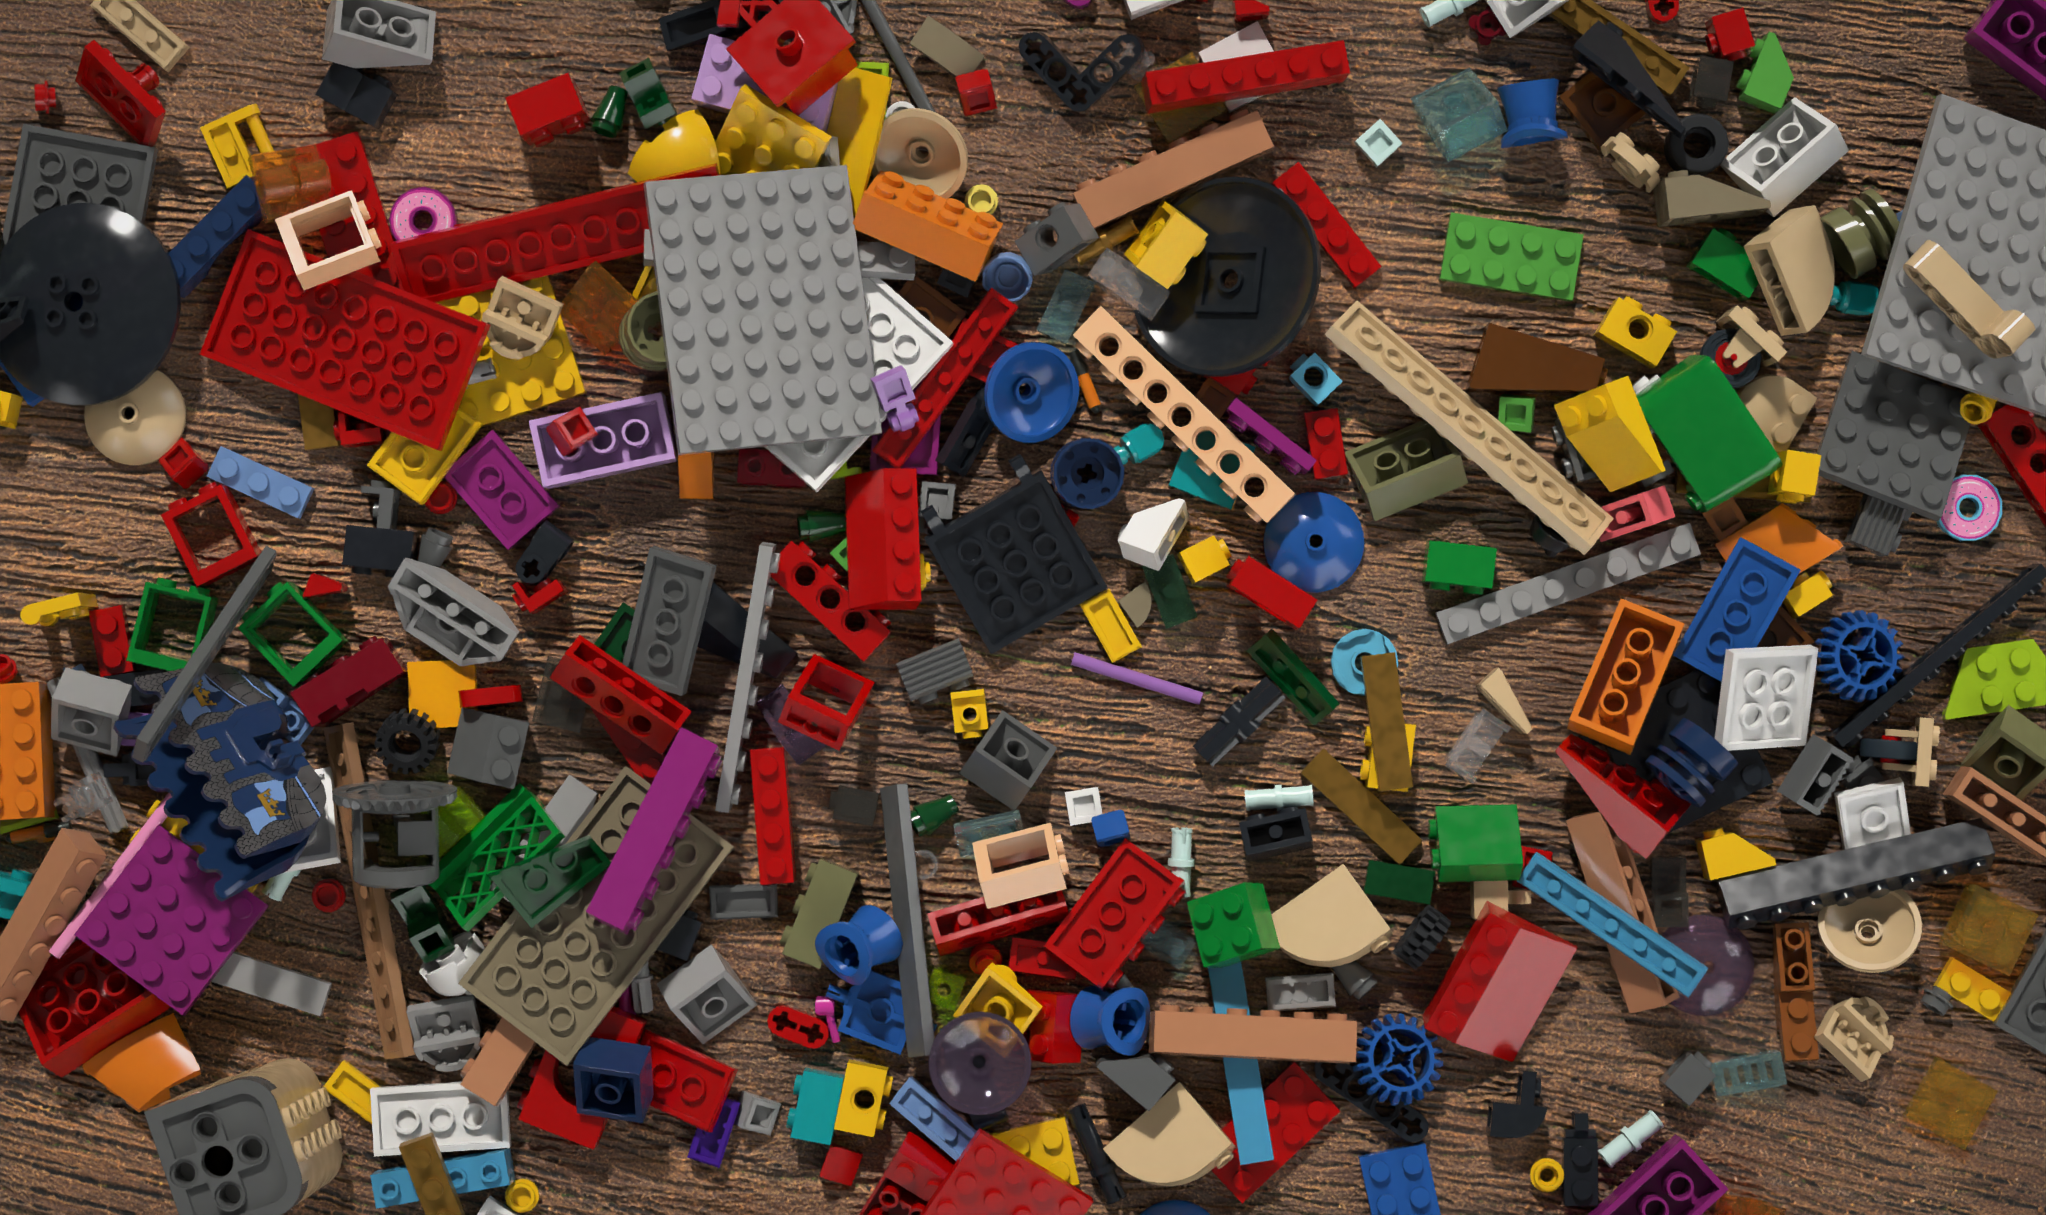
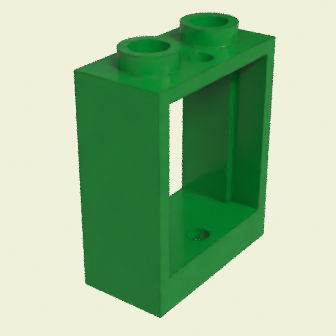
[126,577,219,671]
[238,582,348,687]

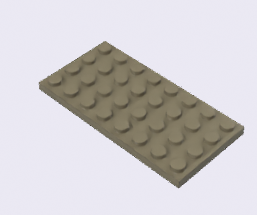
[458,766,734,1066]

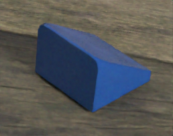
[1091,810,1131,848]

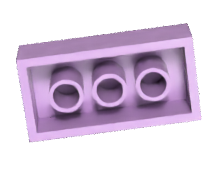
[691,34,838,133]
[529,392,678,489]

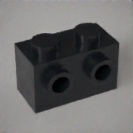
[1239,807,1314,862]

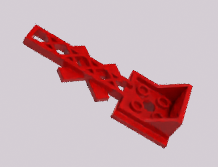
[717,0,858,116]

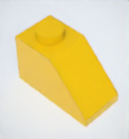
[1177,535,1232,585]
[1695,827,1776,880]

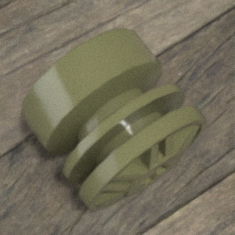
[1820,189,1900,279]
[619,291,667,371]

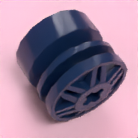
[1050,438,1124,509]
[1645,718,1738,808]

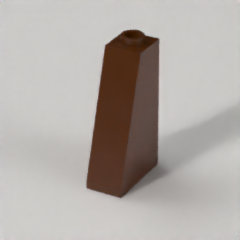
[1465,323,1608,394]

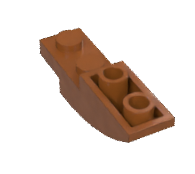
[1773,922,1819,1062]

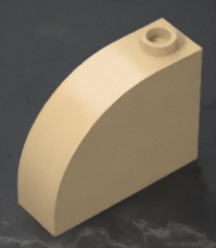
[1744,205,1835,336]
[1271,864,1393,967]
[1103,1082,1237,1186]

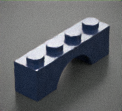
[169,175,279,299]

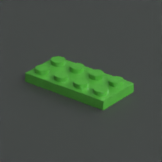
[1439,212,1584,302]

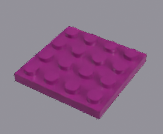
[74,825,269,1016]

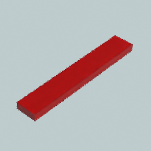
[872,287,1019,468]

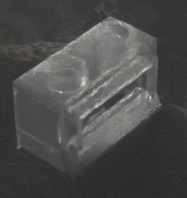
[1444,708,1512,784]

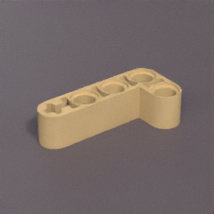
[1903,240,2035,359]

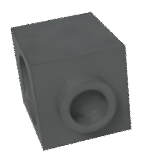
[1659,1050,1716,1106]

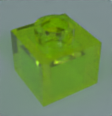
[929,966,966,1011]

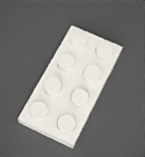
[370,1082,511,1157]

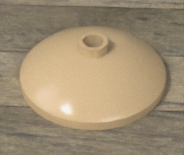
[872,108,968,199]
[84,370,186,466]
[1817,889,1922,973]

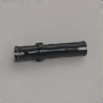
[1066,1103,1127,1205]

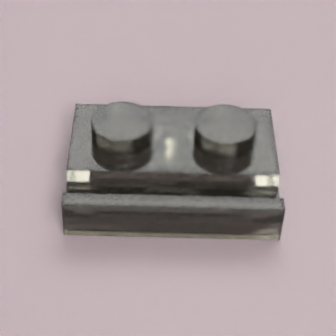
[532,656,588,733]

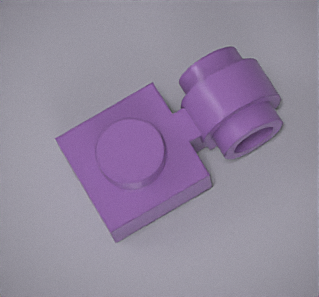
[870,365,919,432]

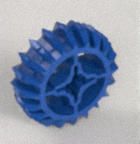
[1814,610,1905,702]
[1353,1013,1443,1106]

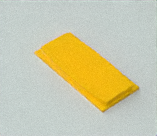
[827,68,893,216]

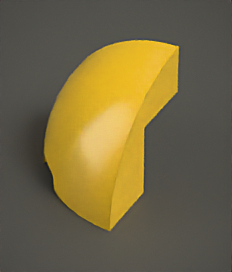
[628,109,721,182]

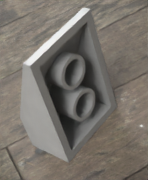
[322,0,436,68]

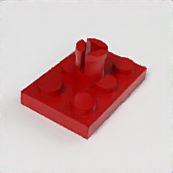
[75,40,166,147]

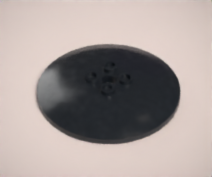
[1131,177,1321,377]
[0,203,181,406]

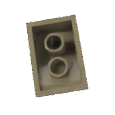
[1653,170,1771,228]

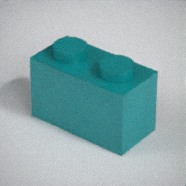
[786,1067,845,1145]

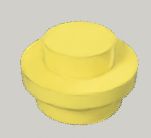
[965,184,998,215]

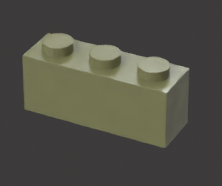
[779,858,859,969]

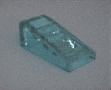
[1710,1049,1787,1096]

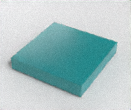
[1168,431,1256,510]

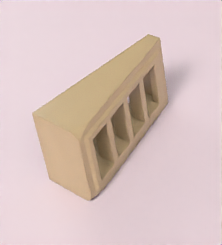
[1476,667,1532,734]

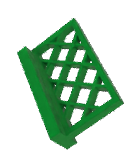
[428,783,565,932]

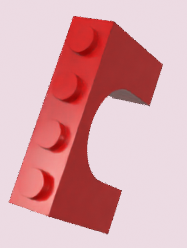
[517,1006,648,1150]

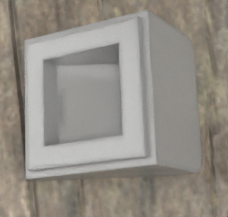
[734,1091,781,1136]

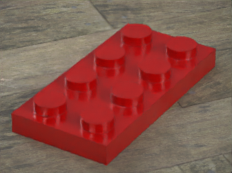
[1211,1061,1340,1204]

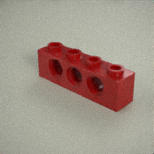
[1977,403,2046,528]
[771,540,892,662]
[550,634,692,755]
[927,890,1068,956]

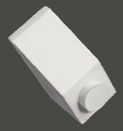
[1118,498,1189,571]

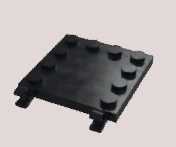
[920,454,1107,654]
[1578,669,1773,833]

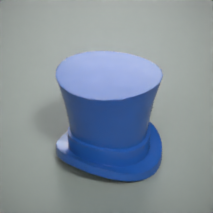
[1497,79,1568,149]
[815,905,903,985]
[1070,986,1150,1056]

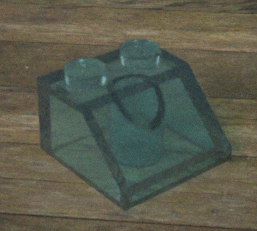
[1411,67,1507,162]

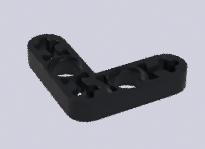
[1019,31,1145,112]

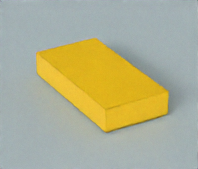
[1080,589,1142,663]
[323,1060,381,1124]

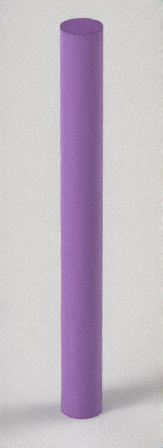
[1071,652,1203,705]

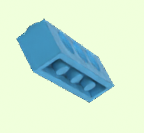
[370,1148,516,1209]

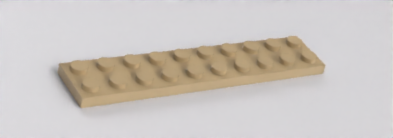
[1325,301,1614,555]

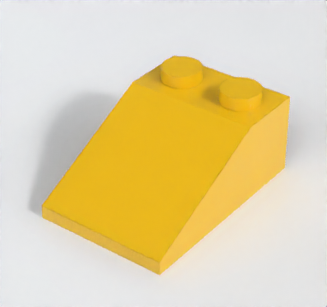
[1554,376,1666,492]

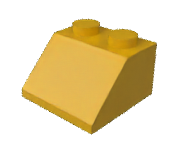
[1124,199,1208,289]

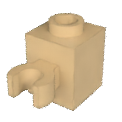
[1470,880,1531,919]

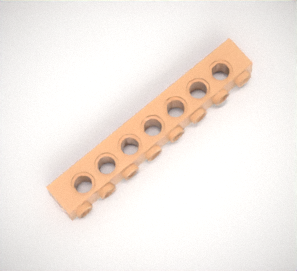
[1073,306,1296,523]

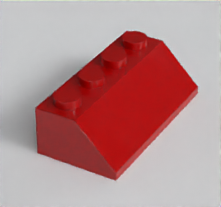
[844,468,922,610]

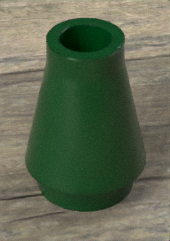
[590,85,628,138]
[797,510,846,543]
[910,794,959,837]

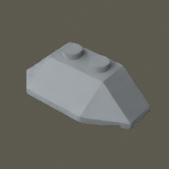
[388,558,519,667]

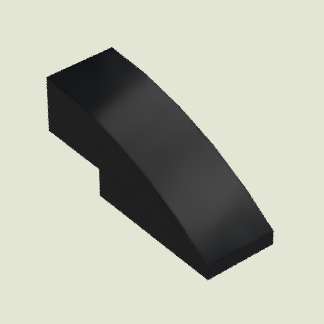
[658,0,769,51]

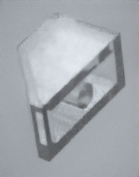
[1088,248,1171,321]

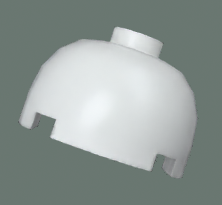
[419,931,485,996]

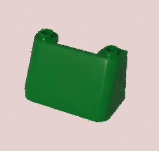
[1636,355,1783,513]

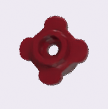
[1468,6,1506,45]

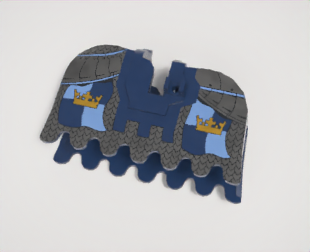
[113,663,327,902]

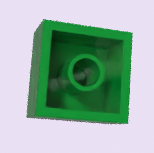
[1187,882,1280,968]

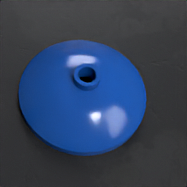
[984,342,1079,443]
[1263,492,1364,593]

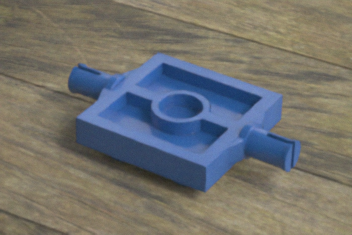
[825,970,937,1055]

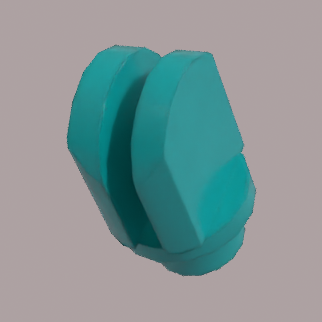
[1829,281,1879,316]
[1114,424,1164,465]

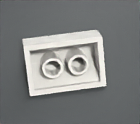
[1721,97,1849,217]

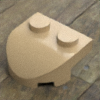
[482,276,564,359]
[1737,374,1817,453]
[1814,997,1894,1082]

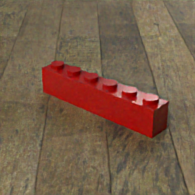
[1141,40,1350,114]

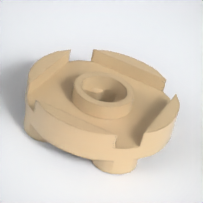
[1601,132,1660,193]

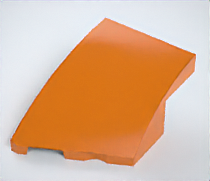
[1715,503,1843,574]
[82,1013,201,1112]

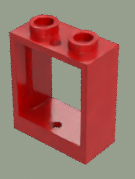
[161,482,261,588]
[1226,556,1317,630]
[778,654,875,751]

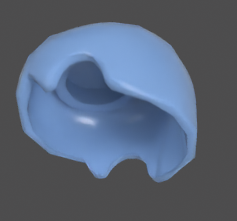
[982,252,1033,302]

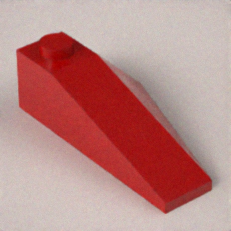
[1555,734,1691,859]

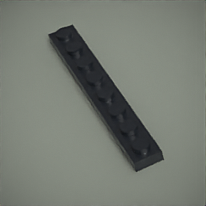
[1827,563,2046,748]

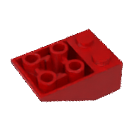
[859,1131,956,1215]

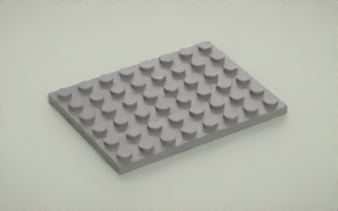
[1861,94,2046,417]
[644,165,882,455]

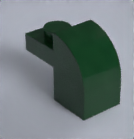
[619,58,677,129]
[390,885,455,964]

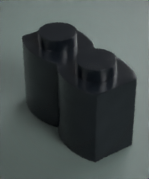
[315,62,398,130]

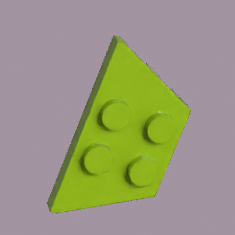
[1942,639,2046,720]

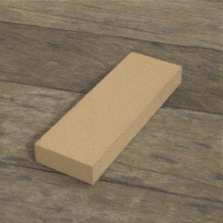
[90,0,190,72]

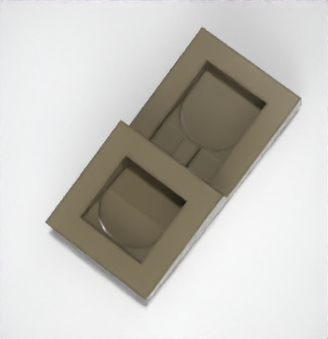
[910,15,985,78]

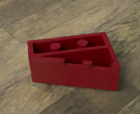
[290,636,407,727]

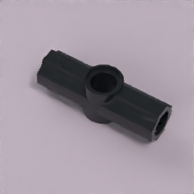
[1193,677,1286,767]

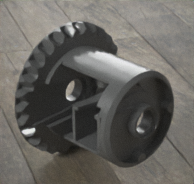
[332,780,457,889]

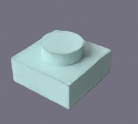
[1354,119,1403,168]

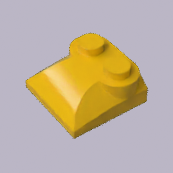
[953,962,1043,1058]

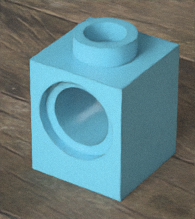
[1288,352,1343,407]

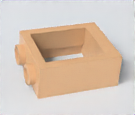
[275,190,382,290]
[972,823,1070,909]

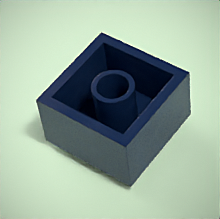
[573,1037,654,1123]

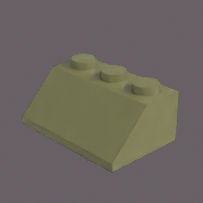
[1345,420,1468,521]

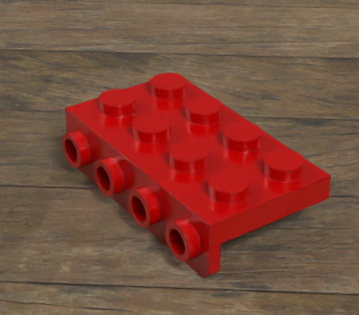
[1044,838,1186,992]

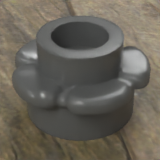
[1920,986,1953,1016]

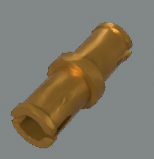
[1075,215,1139,266]

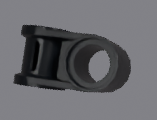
[516,520,575,586]

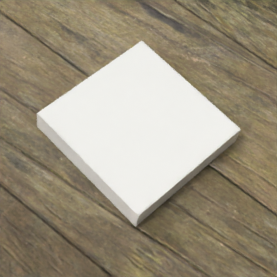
[1198,21,1273,113]
[1834,777,1911,850]

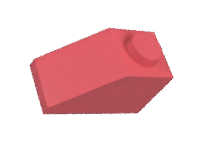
[1599,485,1676,542]

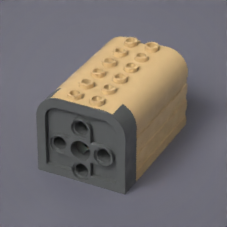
[144,1058,342,1215]

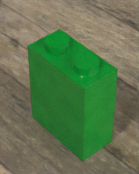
[1428,804,1523,882]

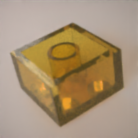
[1938,883,2039,976]

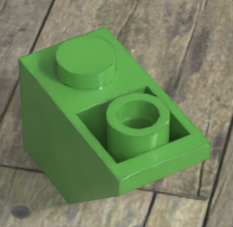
[1736,31,1794,114]

